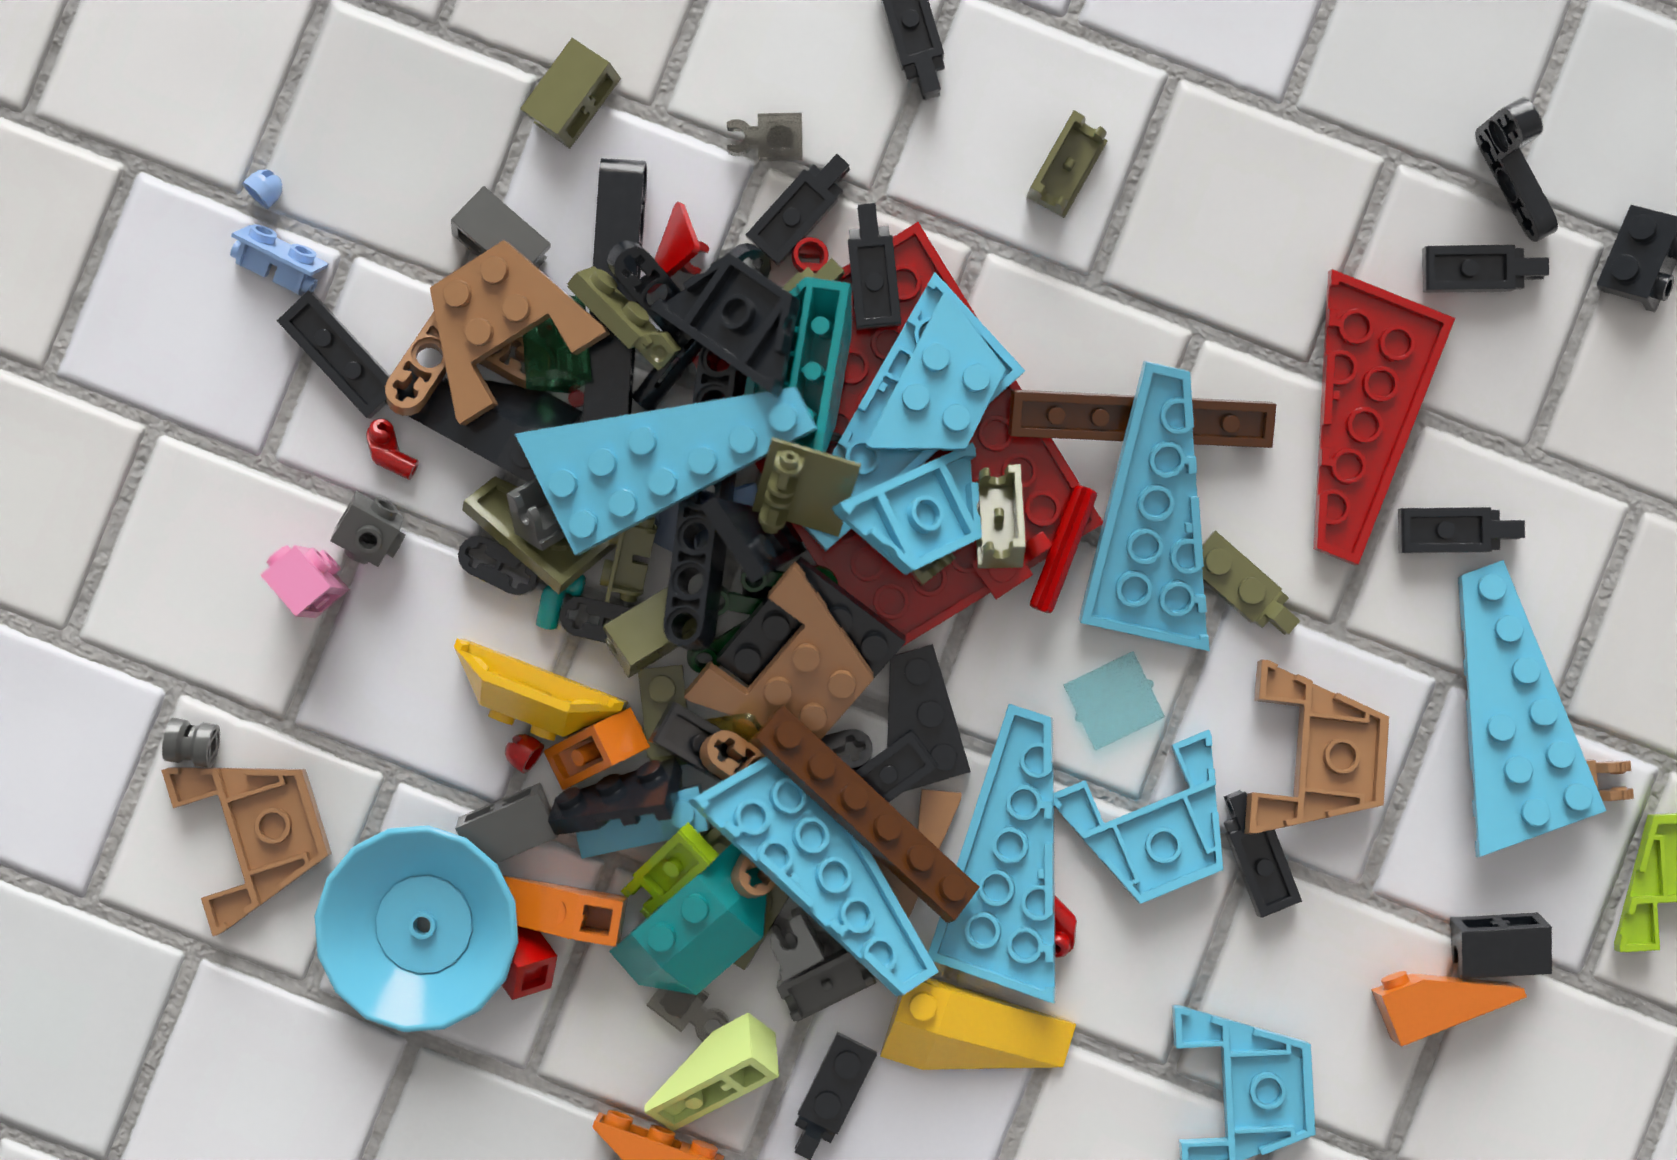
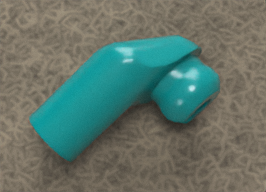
[536,574,586,630]

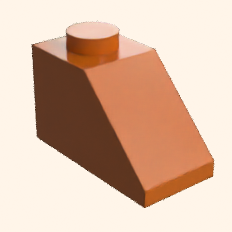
[543,707,650,790]

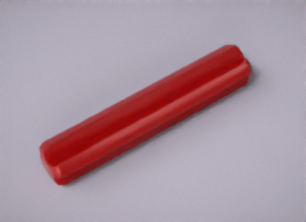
[1030,485,1097,613]

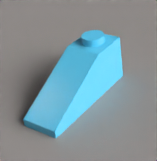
[576,784,711,858]

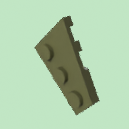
[462,476,616,594]

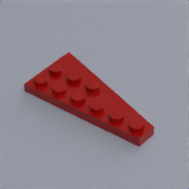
[1313,269,1455,566]

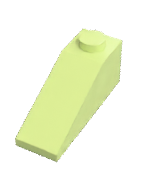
[644,1012,779,1131]

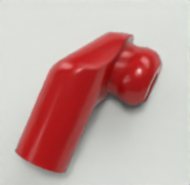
[366,418,419,480]
[1055,895,1077,958]

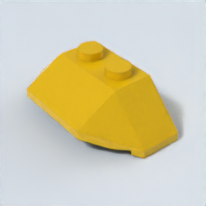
[454,638,628,741]

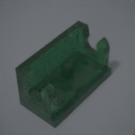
[523,295,592,394]

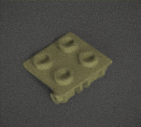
[752,437,861,537]

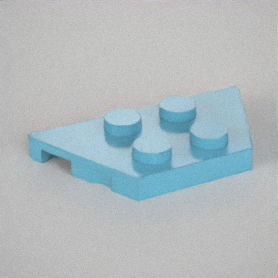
[865,292,1006,451]
[832,443,982,575]

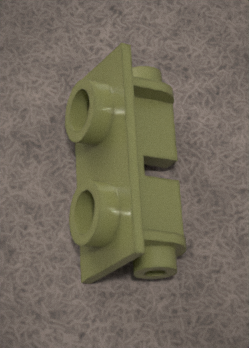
[599,516,658,603]

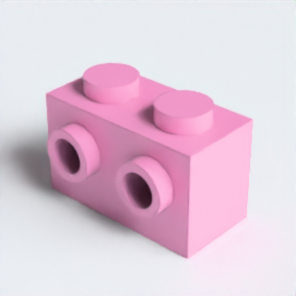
[261,545,350,618]

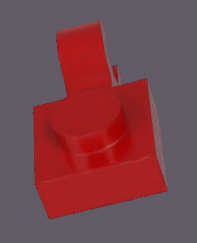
[971,531,1052,600]

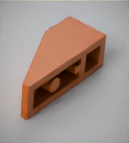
[1371,971,1527,1047]

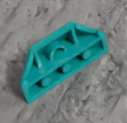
[744,277,852,453]
[609,843,767,995]

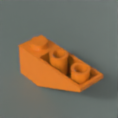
[503,875,628,947]
[592,1110,724,1160]

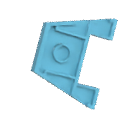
[1054,729,1223,904]
[1172,1005,1316,1160]

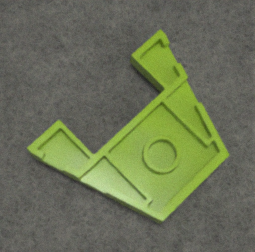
[1614,813,1677,952]

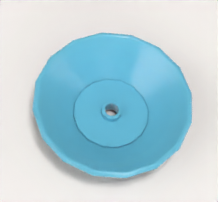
[315,825,519,1032]

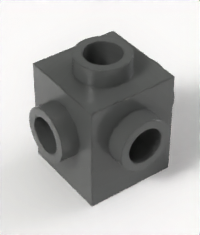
[330,491,406,567]

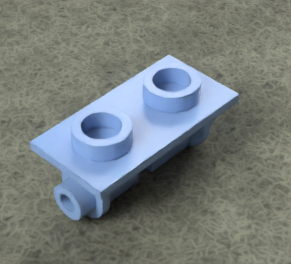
[230,224,329,295]

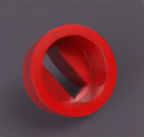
[792,237,829,274]
[505,734,544,774]

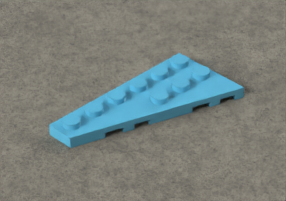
[803,272,1025,552]
[1078,361,1210,651]
[515,387,818,555]
[1458,560,1606,858]
[928,704,1056,1004]
[687,756,939,997]

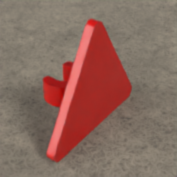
[648,201,710,294]

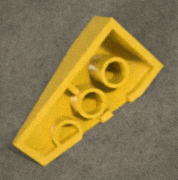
[880,978,1076,1070]

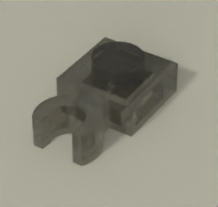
[727,113,803,161]
[646,988,729,1042]

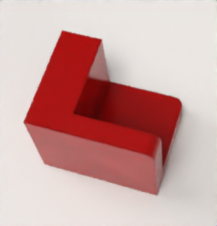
[502,926,558,1000]

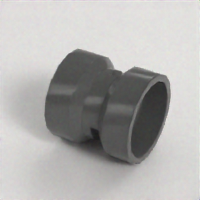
[162,718,220,768]

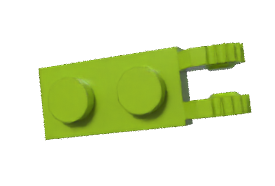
[620,822,719,918]

